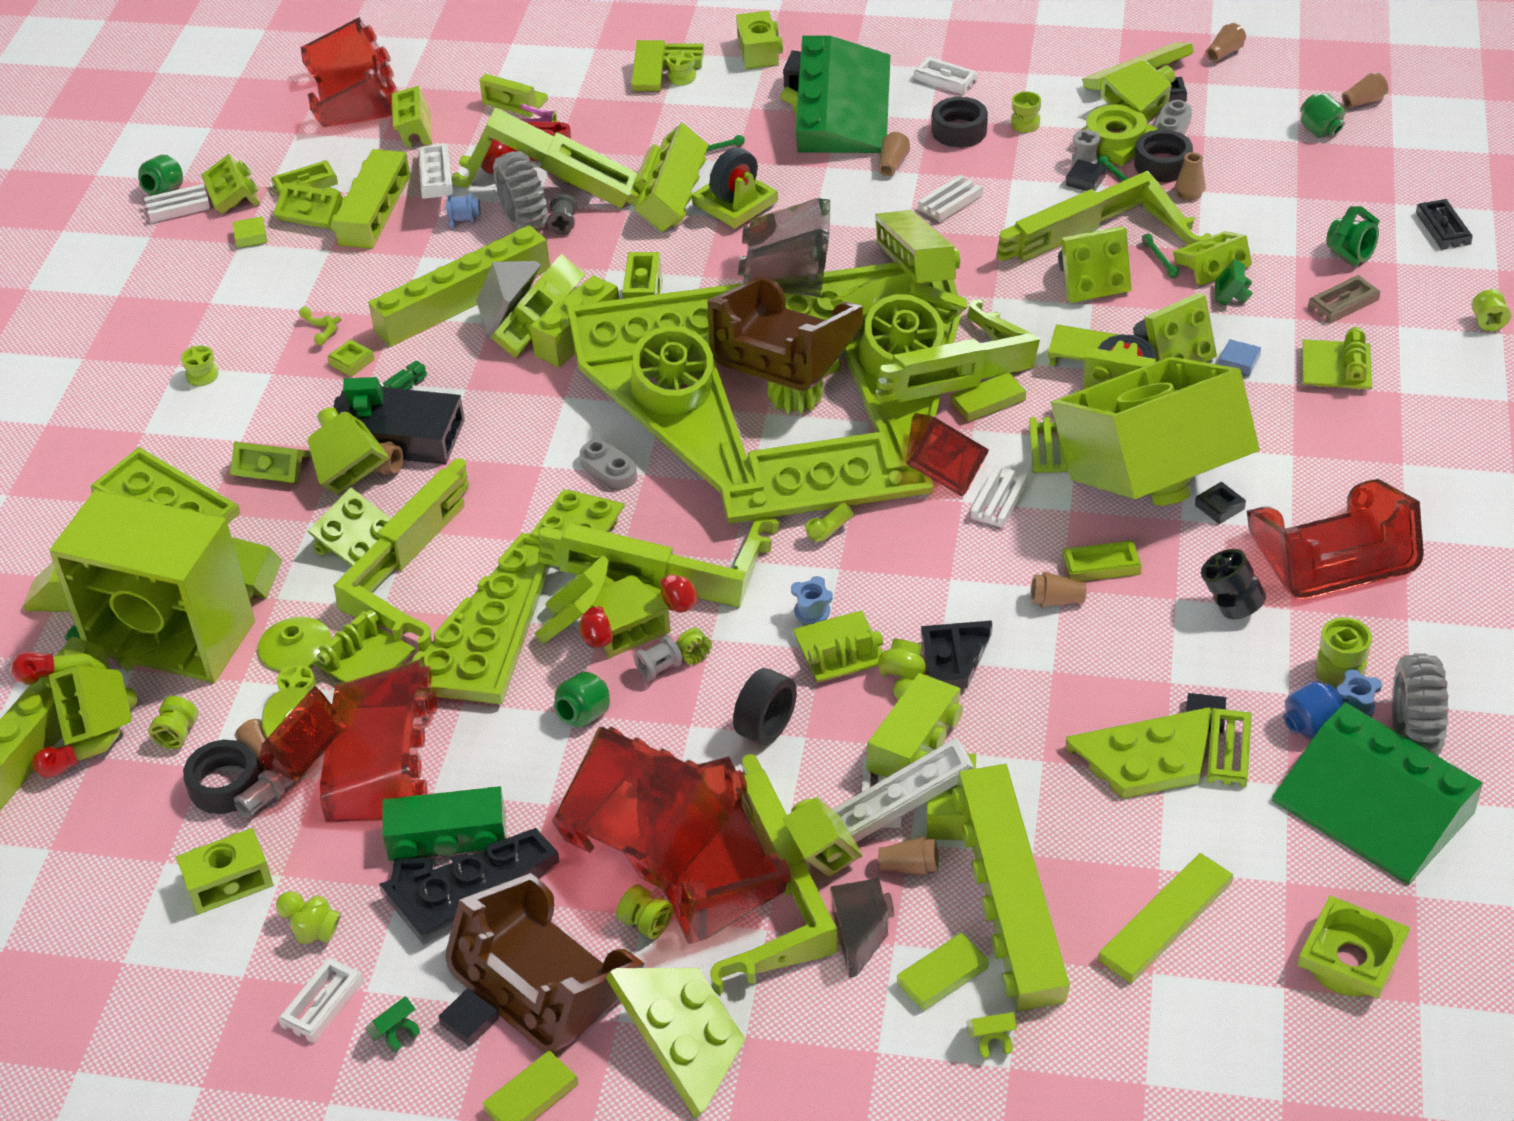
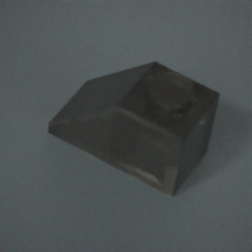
[830,878,894,978]

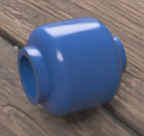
[1283,681,1343,738]

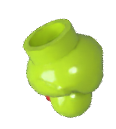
[878,638,926,700]
[276,891,341,944]

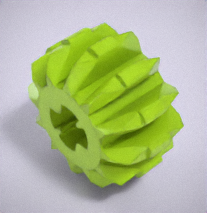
[767,378,823,414]

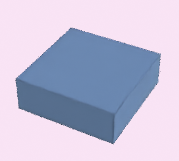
[1218,339,1261,376]

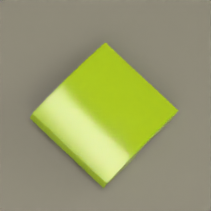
[534,555,608,644]

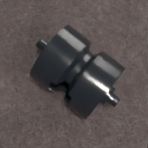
[1201,549,1266,619]

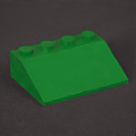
[796,35,891,153]
[1272,702,1483,885]

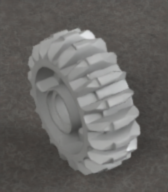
[493,151,548,231]
[1391,653,1449,756]

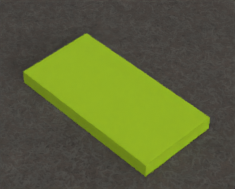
[90,447,240,523]

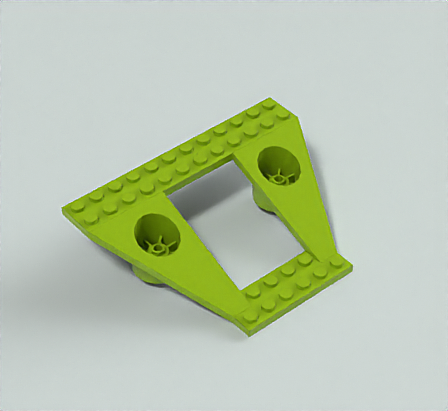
[567,262,961,524]

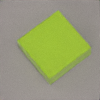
[232,216,268,248]
[327,339,375,377]

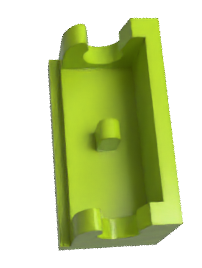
[392,85,432,148]
[1048,324,1120,366]

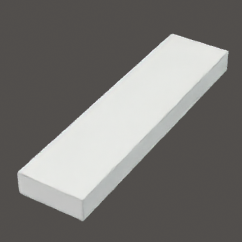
[418,143,453,199]
[832,737,975,843]

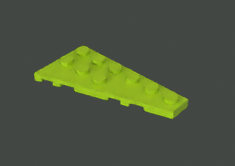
[392,533,551,704]

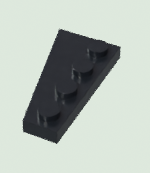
[379,828,560,945]

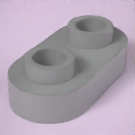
[1154,100,1192,135]
[580,440,637,490]

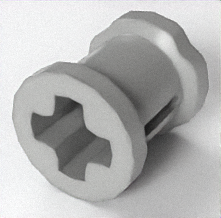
[1071,130,1100,166]
[633,635,683,682]

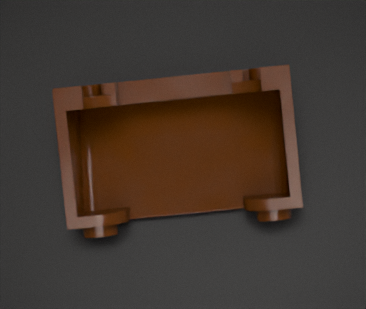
[707,276,863,391]
[445,873,645,1053]

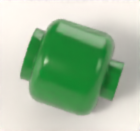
[1300,93,1345,138]
[138,154,183,196]
[554,672,610,727]

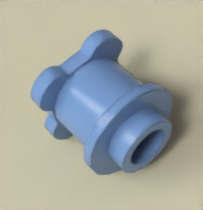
[446,193,481,228]
[791,576,833,624]
[1337,670,1382,717]

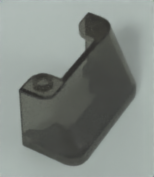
[738,198,830,297]

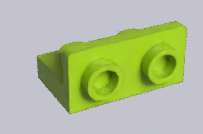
[201,154,261,214]
[273,182,343,230]
[1173,231,1252,285]

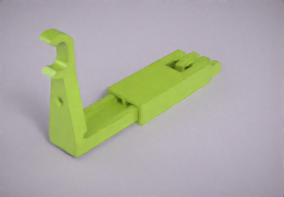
[451,107,642,209]
[996,171,1211,262]
[875,300,1040,403]
[333,458,469,652]
[538,517,779,608]
[710,754,838,996]

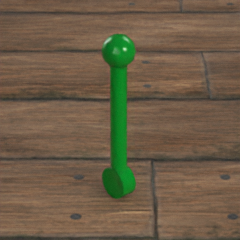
[706,135,745,152]
[1098,155,1128,181]
[1142,233,1180,278]

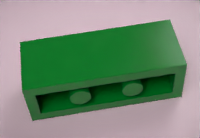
[382,786,507,861]

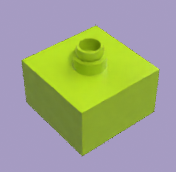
[1050,357,1260,506]
[49,490,255,683]

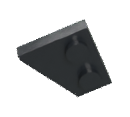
[921,620,993,689]

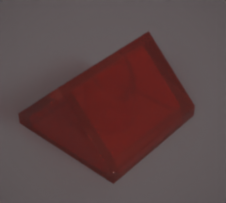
[906,413,989,497]
[258,686,347,783]

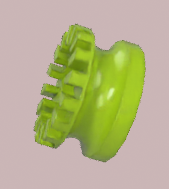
[676,628,712,665]

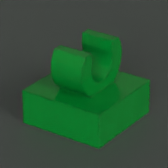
[1215,259,1253,306]
[343,377,383,418]
[364,996,420,1052]

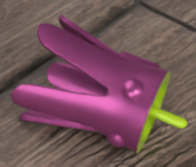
[520,104,559,122]

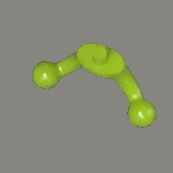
[299,307,342,345]

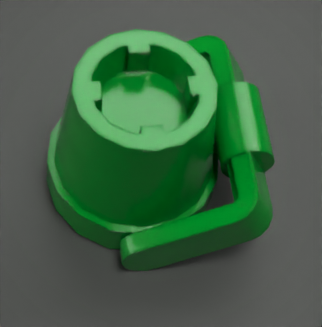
[1326,206,1380,266]

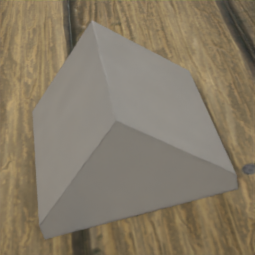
[477,261,541,341]

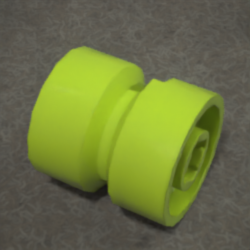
[1315,617,1372,689]

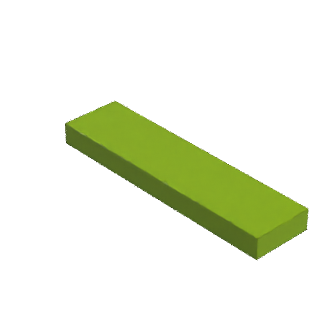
[1082,42,1194,90]
[1098,852,1233,984]

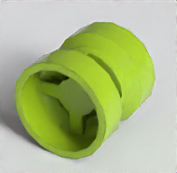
[1011,91,1041,133]
[148,696,199,749]
[616,884,674,940]

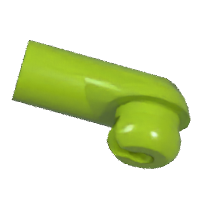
[805,502,854,542]

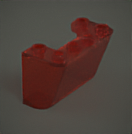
[300,17,398,128]
[320,659,437,822]
[552,726,730,891]

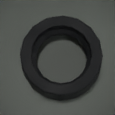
[931,96,988,147]
[1134,129,1193,182]
[733,667,797,745]
[183,739,260,814]

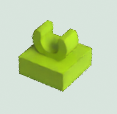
[966,1012,1017,1058]

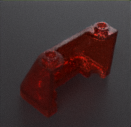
[1246,478,1424,600]
[638,756,791,944]

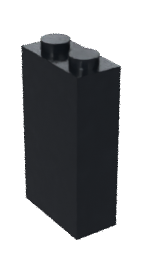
[333,387,465,465]

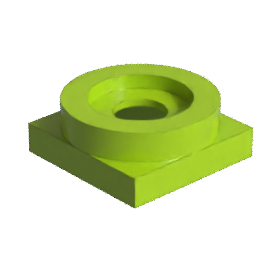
[1073,104,1158,166]
[1297,895,1410,999]

